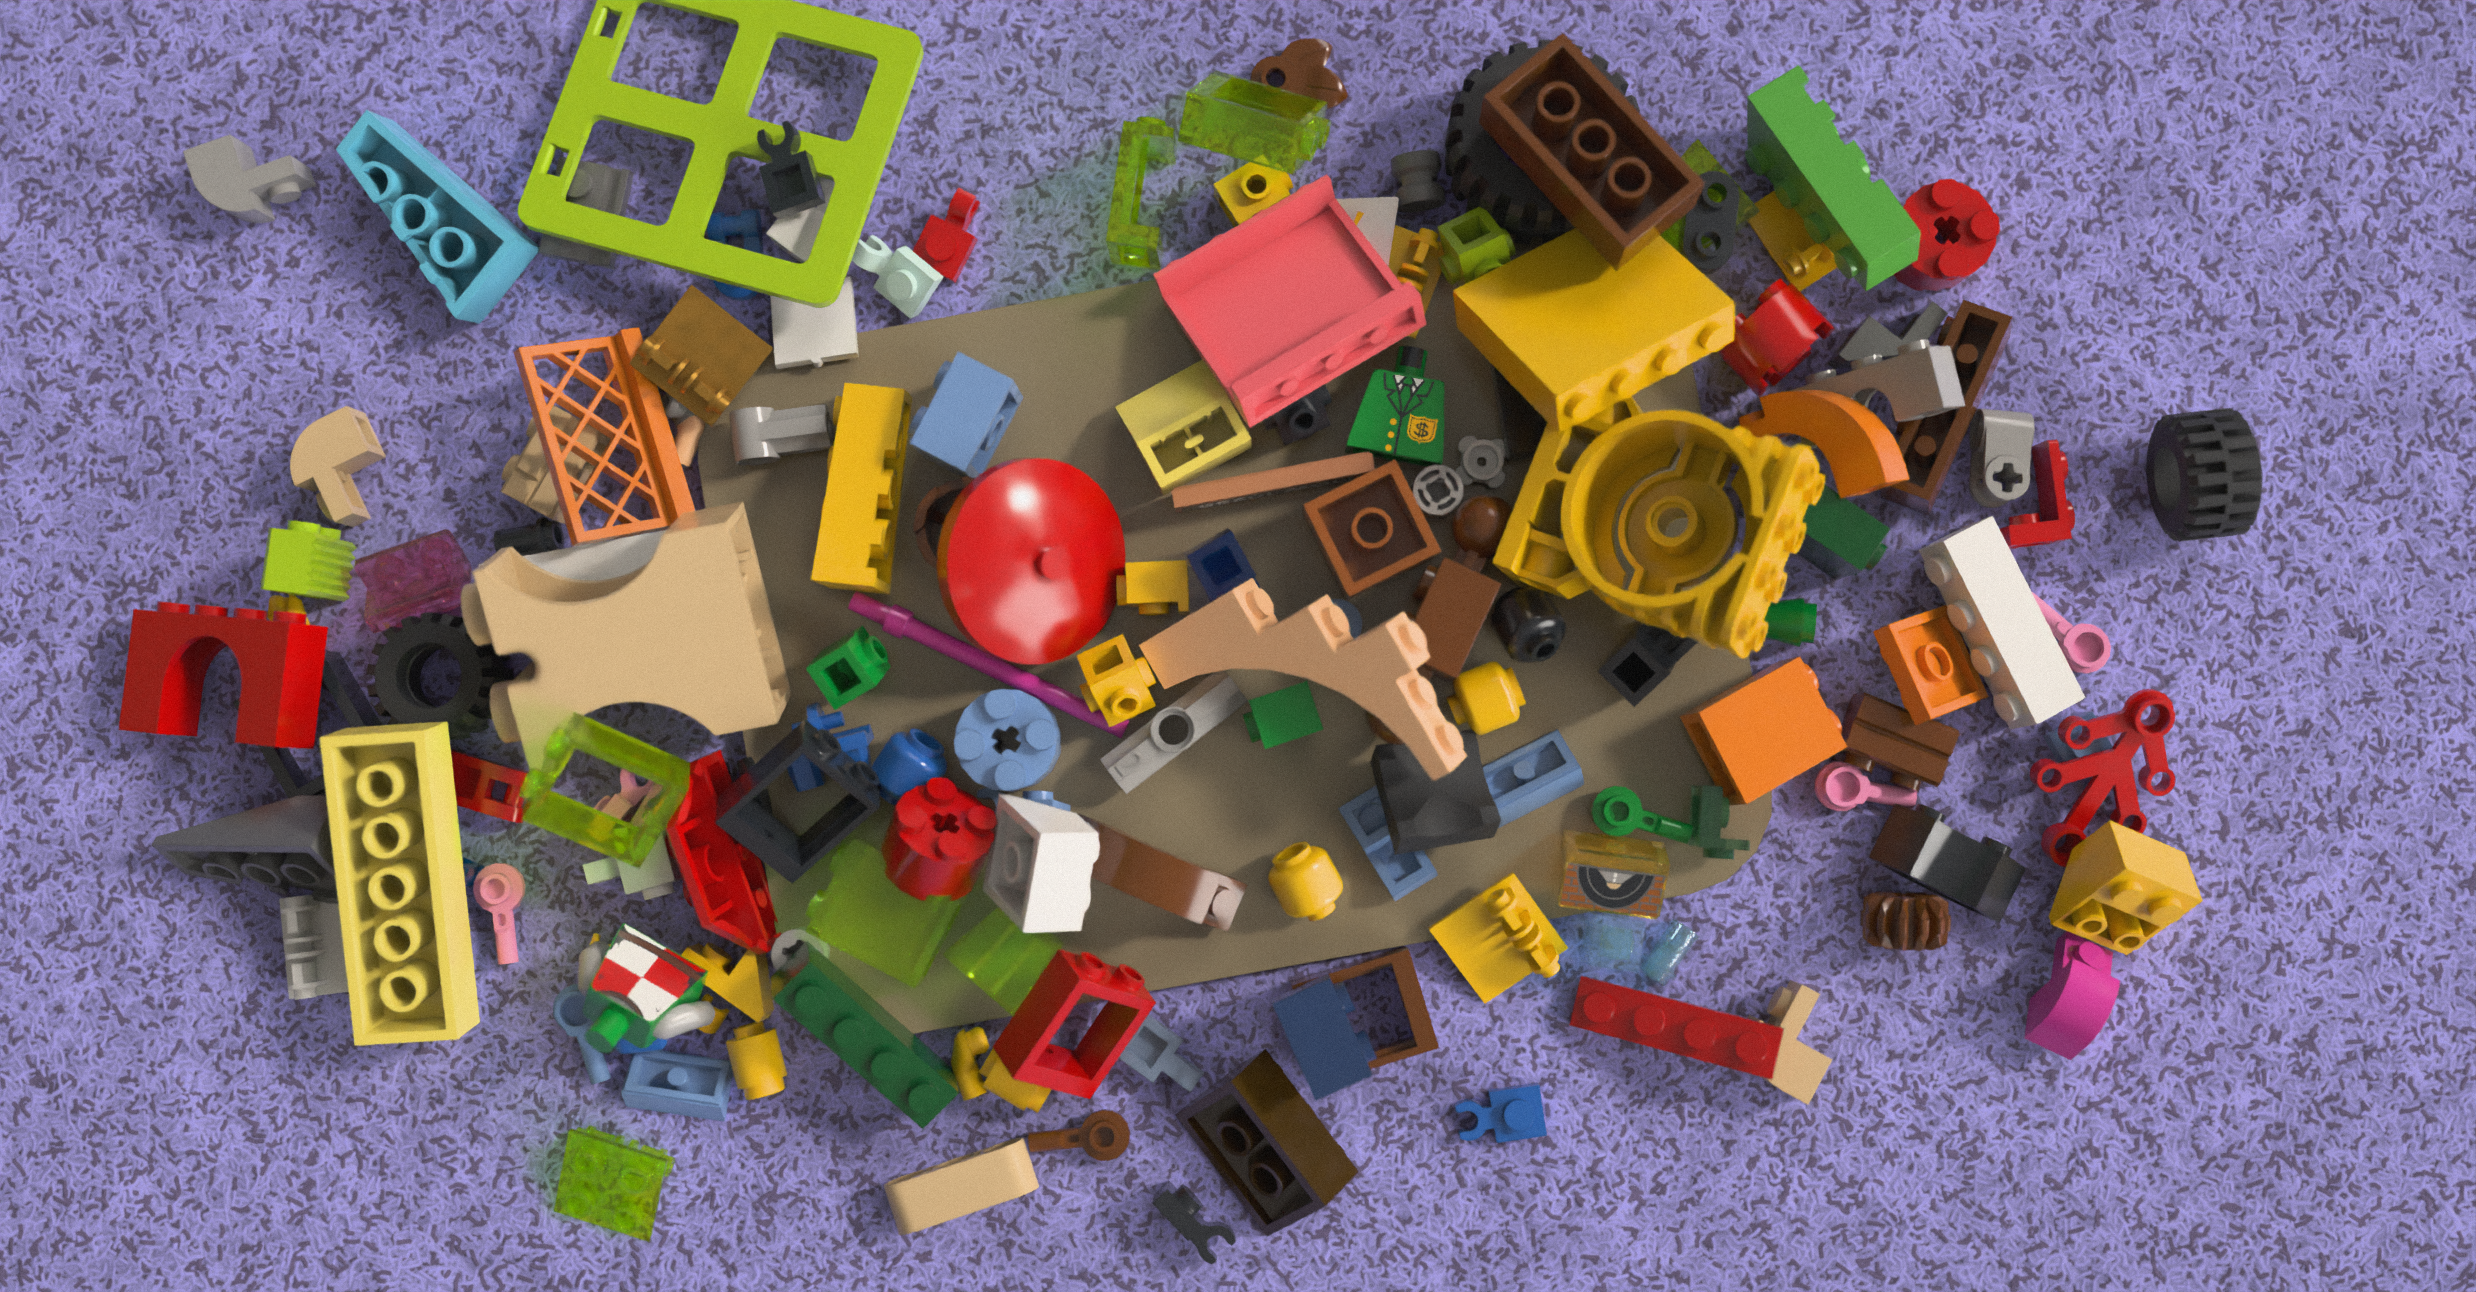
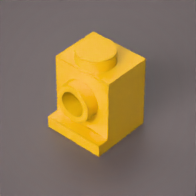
[1117,560,1190,616]

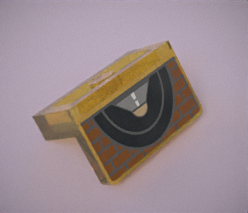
[1557,829,1670,919]

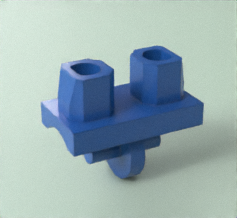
[787,702,874,792]

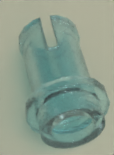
[1639,918,1699,986]

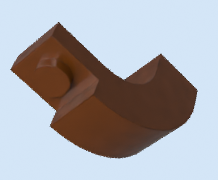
[1078,813,1247,932]

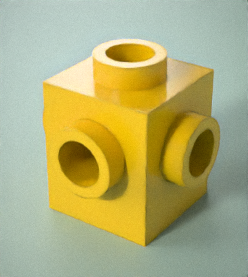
[1076,634,1157,727]

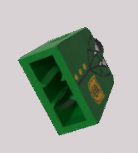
[1345,346,1445,468]

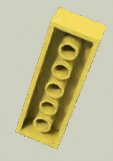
[320,721,480,1046]

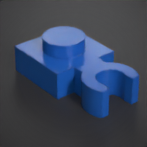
[1454,1083,1547,1143]

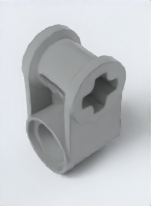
[1969,409,2035,508]

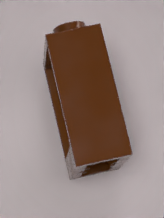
[1291,946,1439,1069]

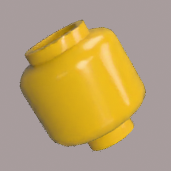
[1446,661,1526,735]
[1268,841,1343,921]

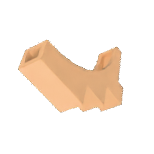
[1139,578,1466,781]

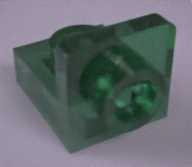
[1688,785,1750,860]

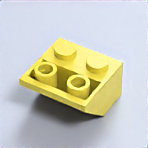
[1115,359,1251,496]

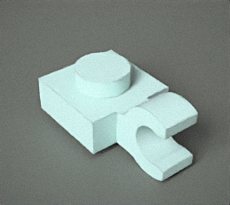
[852,235,943,319]

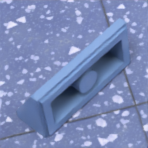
[1483,729,1584,828]
[621,1050,733,1121]

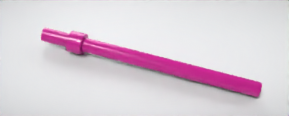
[848,591,1130,739]

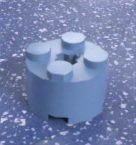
[954,689,1061,791]

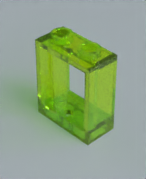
[1178,70,1331,175]
[519,712,690,869]

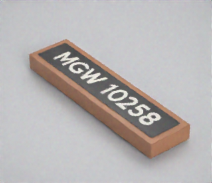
[1171,451,1375,514]

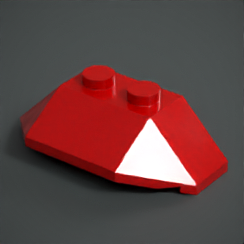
[663,749,782,955]

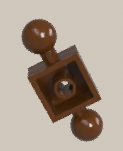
[1365,494,1513,745]

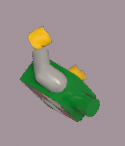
[578,923,730,1053]

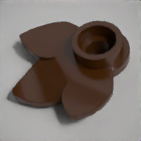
[1250,38,1348,136]

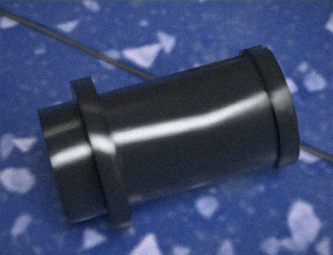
[494,517,564,556]

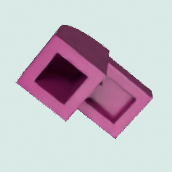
[2024,931,2120,1060]

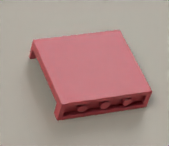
[1153,174,1427,428]

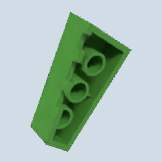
[1745,65,1921,291]

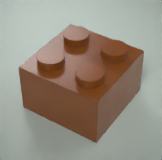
[1302,459,1441,601]

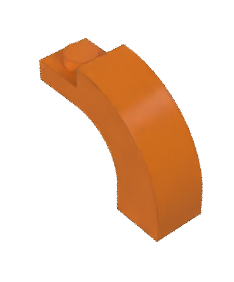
[1731,390,1909,498]

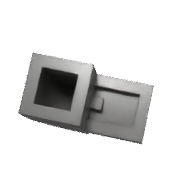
[183,135,316,223]

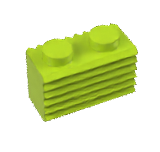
[260,520,357,602]

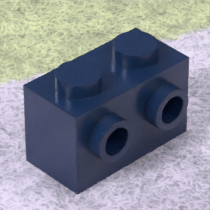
[1272,974,1377,1101]

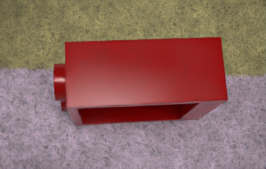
[993,949,1156,1099]

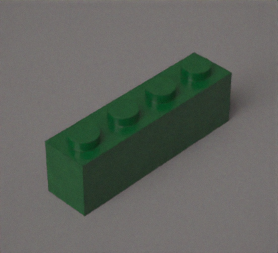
[771,941,959,1129]

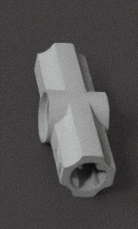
[1100,670,1248,794]

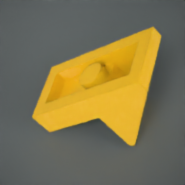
[681,942,774,1023]

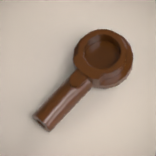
[1028,1109,1130,1161]

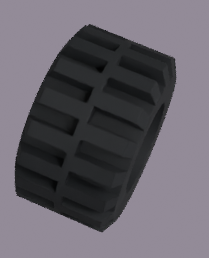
[2146,408,2262,542]
[366,612,514,740]

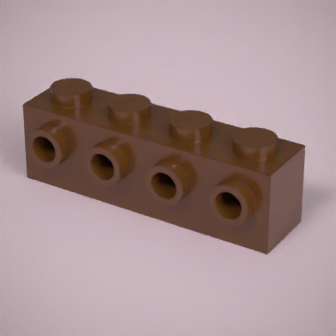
[1880,300,2013,516]

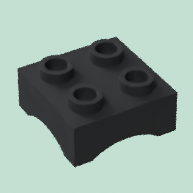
[1370,729,1501,855]

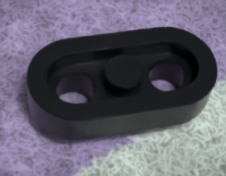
[1678,171,1739,275]

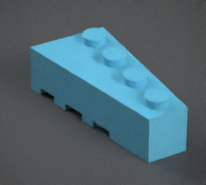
[336,110,540,324]

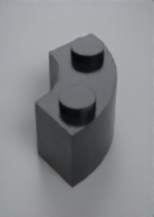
[1869,803,2026,923]

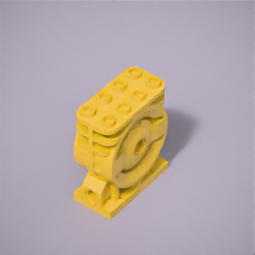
[1492,396,1825,658]

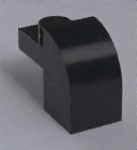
[1598,591,1699,707]

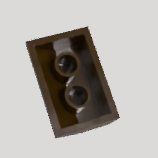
[1175,1049,1359,1236]

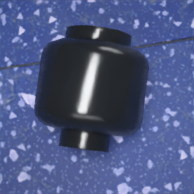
[1490,587,1566,663]

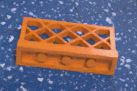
[514,327,695,547]

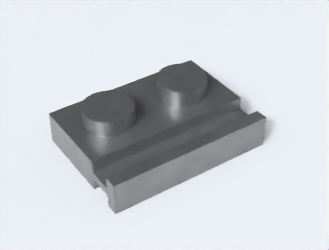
[539,156,634,269]

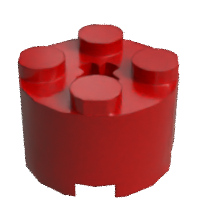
[1894,179,2000,291]
[1717,278,1835,397]
[880,778,997,901]

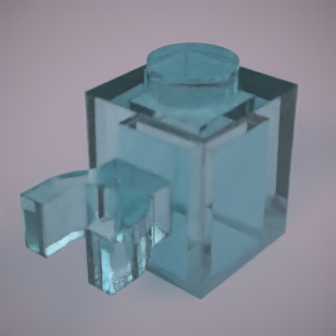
[1579,910,1646,973]

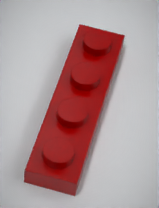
[1569,976,1785,1080]

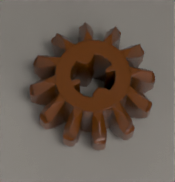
[1860,890,1951,951]

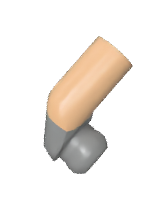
[662,393,705,467]

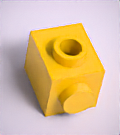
[1213,153,1294,227]

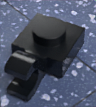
[1152,1180,1236,1265]

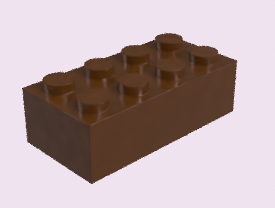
[1478,32,1705,271]

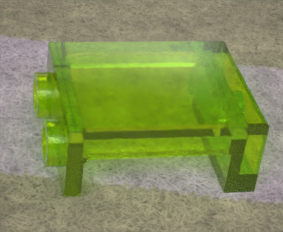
[1106,116,1177,270]
[805,838,969,988]

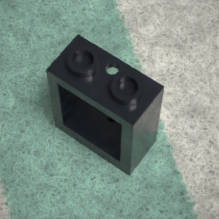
[233,650,383,798]
[715,719,880,884]

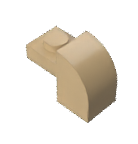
[290,406,386,527]
[1748,980,1832,1105]

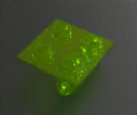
[554,1125,675,1242]

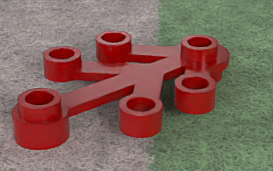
[2029,689,2176,867]

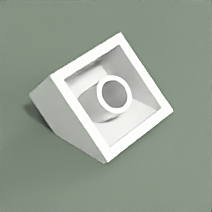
[983,794,1099,932]

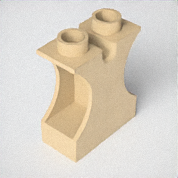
[461,501,792,772]

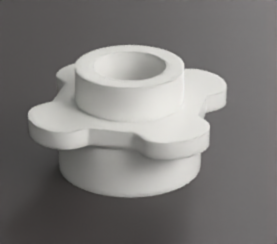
[1455,436,1506,488]

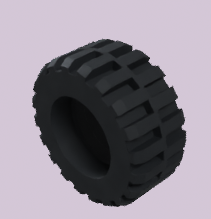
[1444,39,1640,245]

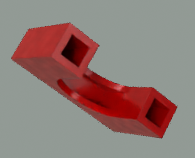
[118,601,328,749]

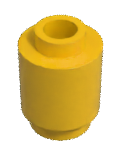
[725,1021,788,1100]
[979,1049,1052,1113]

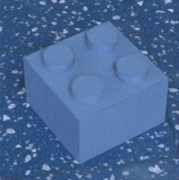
[909,352,1024,478]

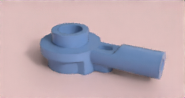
[553,984,611,1084]

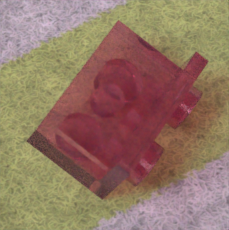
[354,529,471,634]

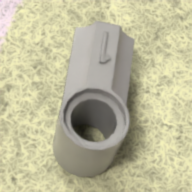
[729,404,834,465]

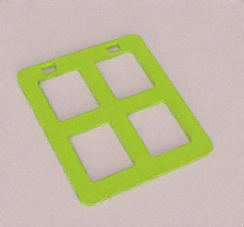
[518,0,924,308]

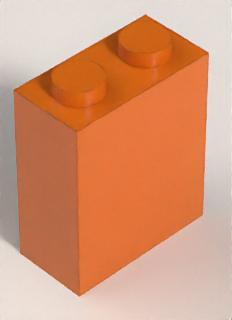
[1680,656,1847,806]

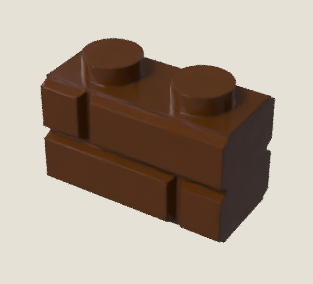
[1840,692,1960,793]

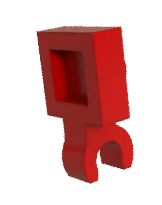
[913,187,980,283]

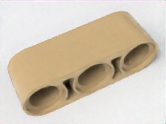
[884,1137,1039,1235]

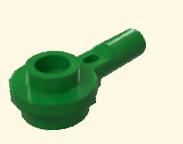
[1591,786,1693,844]

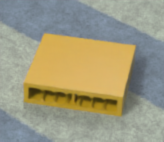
[1453,228,1735,433]

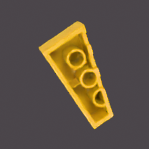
[811,383,913,595]

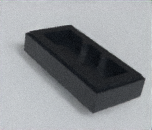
[1490,363,1548,461]

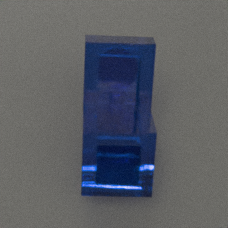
[1183,528,1276,615]

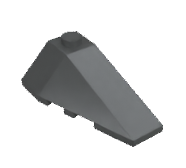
[152,794,339,904]

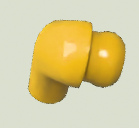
[951,1027,990,1101]

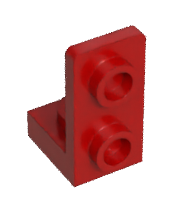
[1999,439,2075,549]

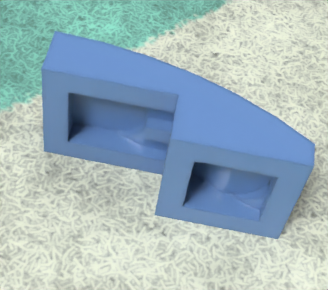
[1338,786,1438,901]

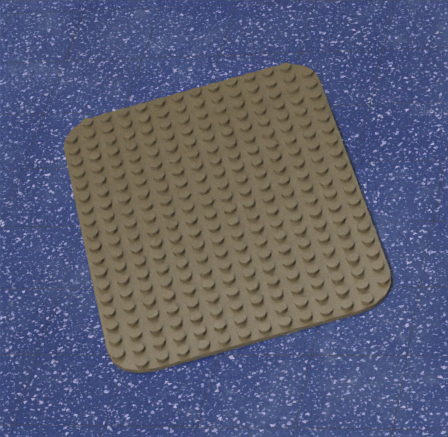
[698,229,1772,1034]

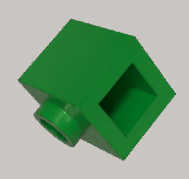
[805,625,891,710]
[1242,681,1323,750]

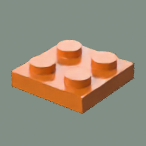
[1873,605,1989,726]

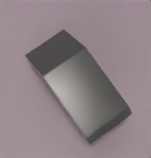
[1827,301,1948,369]

